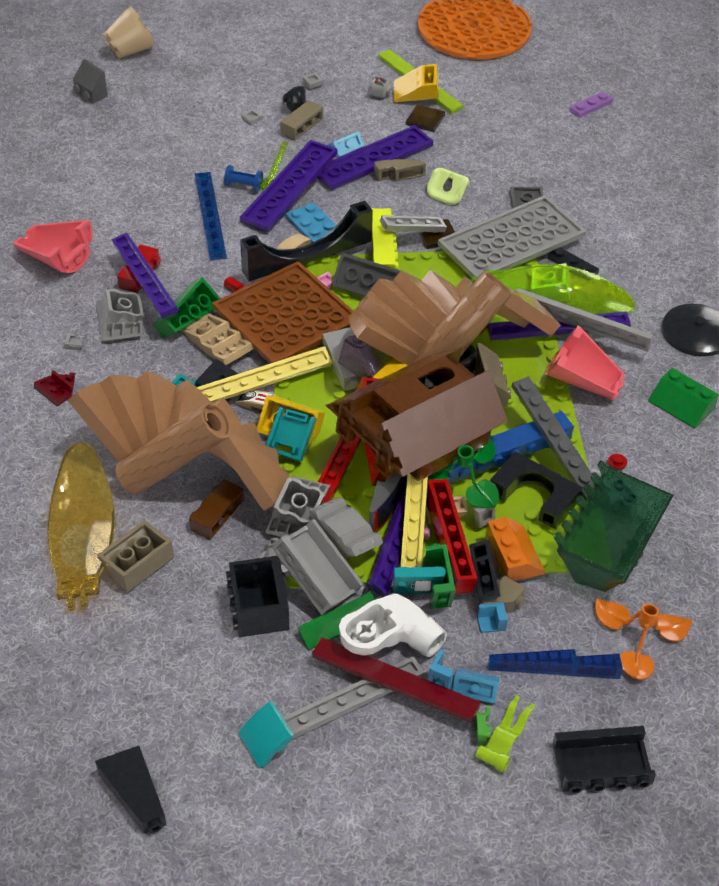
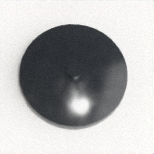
[662,303,719,357]

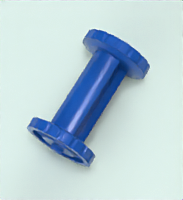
[224,165,263,192]

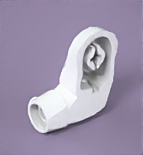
[339,594,447,657]

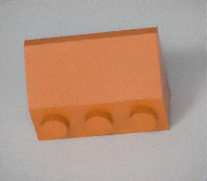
[485,517,545,581]

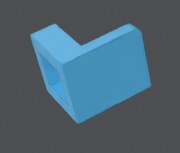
[477,602,508,633]

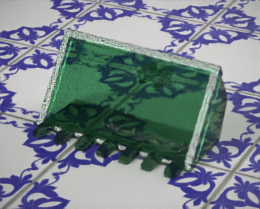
[554,461,674,592]

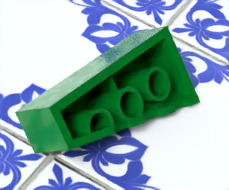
[153,277,221,338]

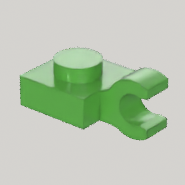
[475,705,491,746]

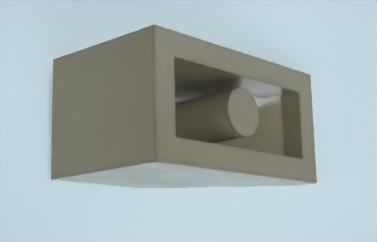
[480,575,526,613]

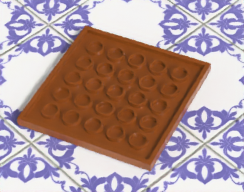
[212,261,353,364]

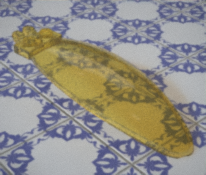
[48,442,115,611]

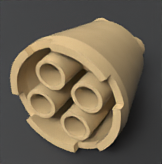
[102,7,155,59]

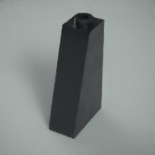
[95,745,167,834]

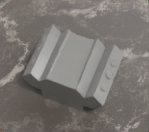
[96,289,144,341]
[265,476,330,537]
[309,498,383,560]

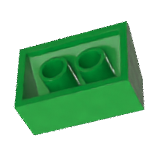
[648,368,719,429]

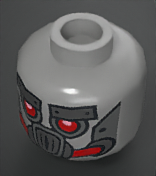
[369,77,392,98]

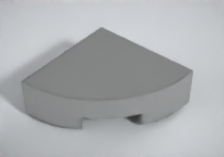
[64,333,82,351]

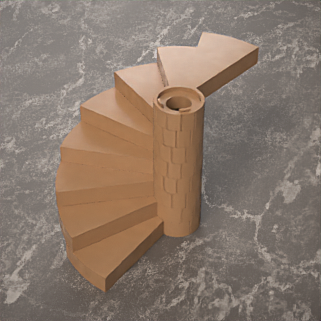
[348,269,561,365]
[67,371,289,511]

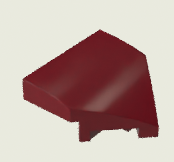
[34,370,75,406]

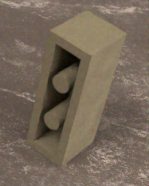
[280,100,323,140]

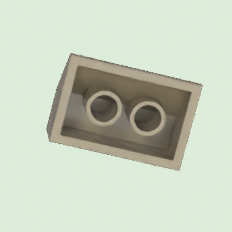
[475,343,511,407]
[97,520,174,592]

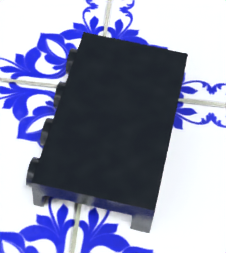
[552,726,656,794]

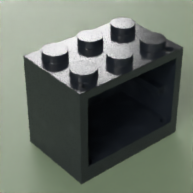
[226,556,290,638]

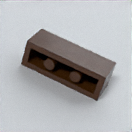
[189,479,244,540]

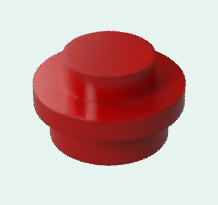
[608,453,628,471]

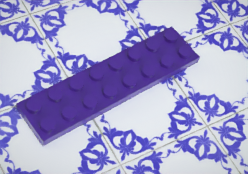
[317,125,433,190]
[239,140,338,232]

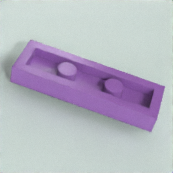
[569,91,613,118]

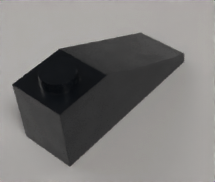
[469,539,501,602]

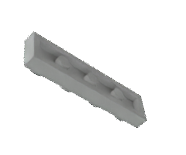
[380,215,447,233]

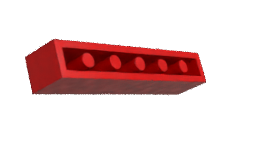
[426,479,477,594]

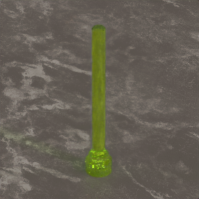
[261,141,288,191]

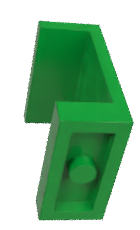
[422,543,456,609]

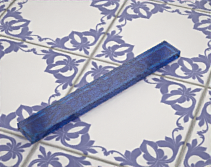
[195,172,227,261]

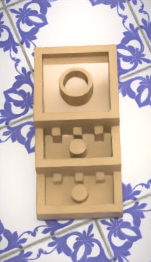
[181,313,254,365]

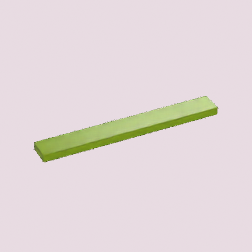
[378,49,463,114]

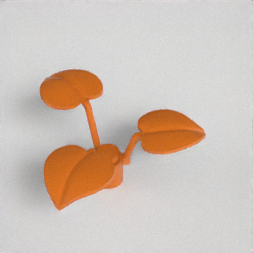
[595,598,693,680]

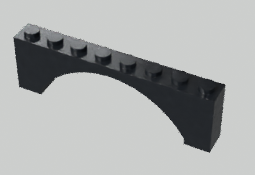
[240,201,373,282]

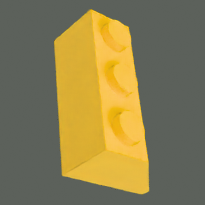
[257,395,326,449]

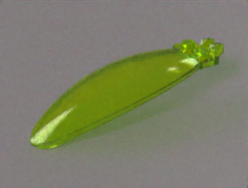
[470,264,636,314]

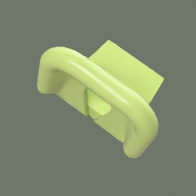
[427,168,470,205]

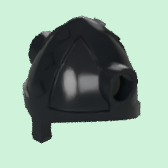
[282,86,307,112]

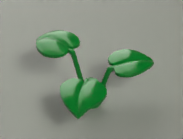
[428,434,499,509]

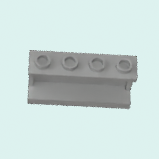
[271,519,363,615]

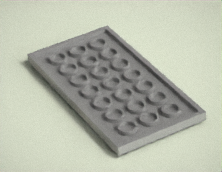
[438,195,586,281]

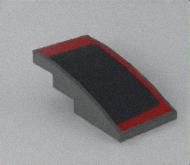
[369,473,407,533]

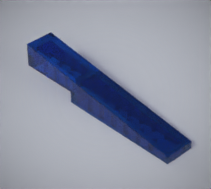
[487,649,623,679]

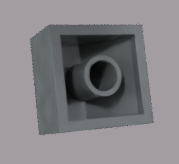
[73,59,108,104]

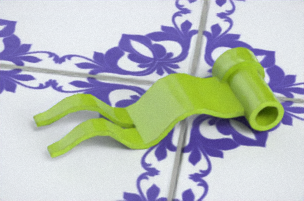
[475,695,536,774]

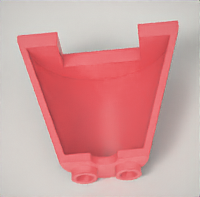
[13,220,93,273]
[545,326,625,401]

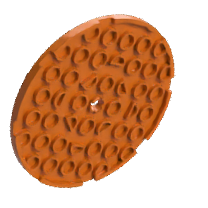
[418,0,532,60]

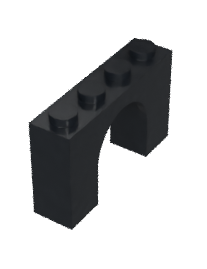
[490,451,583,530]

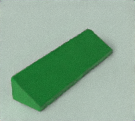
[298,592,375,651]

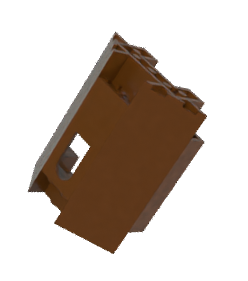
[325,348,508,481]

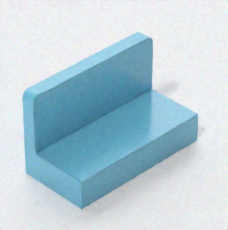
[328,131,365,158]

